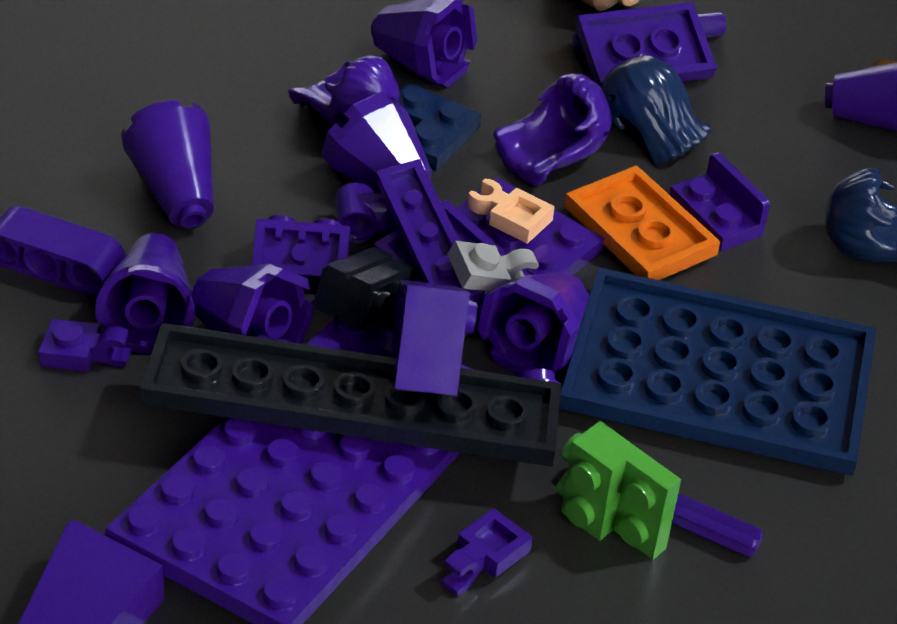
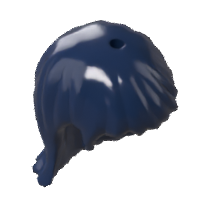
[601,55,712,165]
[825,168,897,263]

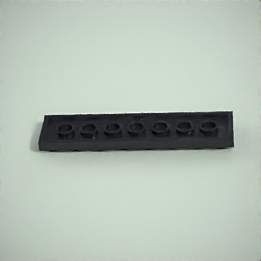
[140,323,561,467]

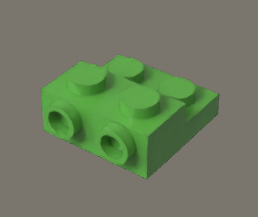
[556,421,681,560]

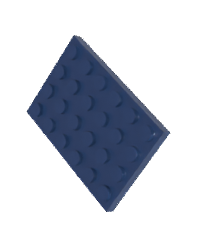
[559,267,877,476]

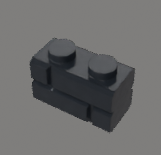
[313,247,418,329]

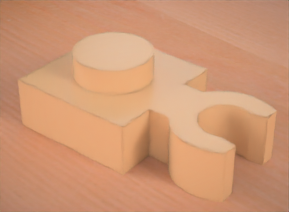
[467,179,555,244]

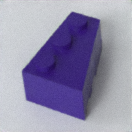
[393,279,477,396]

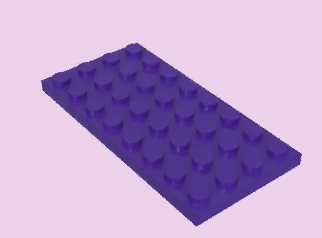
[105,315,473,624]

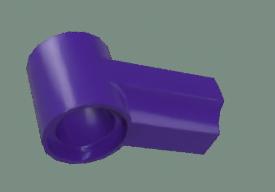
[335,182,398,243]

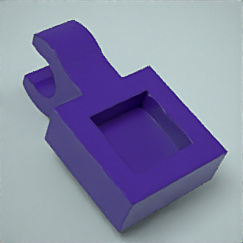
[38,319,131,372]
[441,508,533,596]

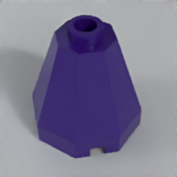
[371,0,477,88]
[321,91,432,193]
[192,264,315,344]
[477,271,589,374]

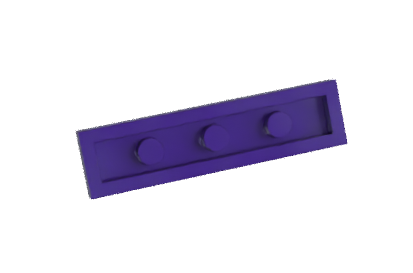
[376,159,485,306]

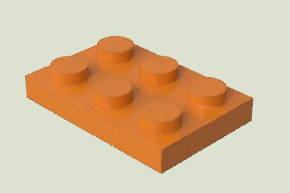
[564,165,720,280]

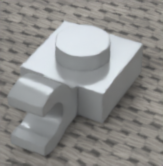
[447,241,539,292]

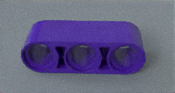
[0,205,125,295]

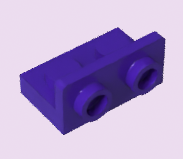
[669,152,770,252]
[252,215,350,283]

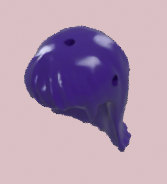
[287,55,400,128]
[493,73,612,187]

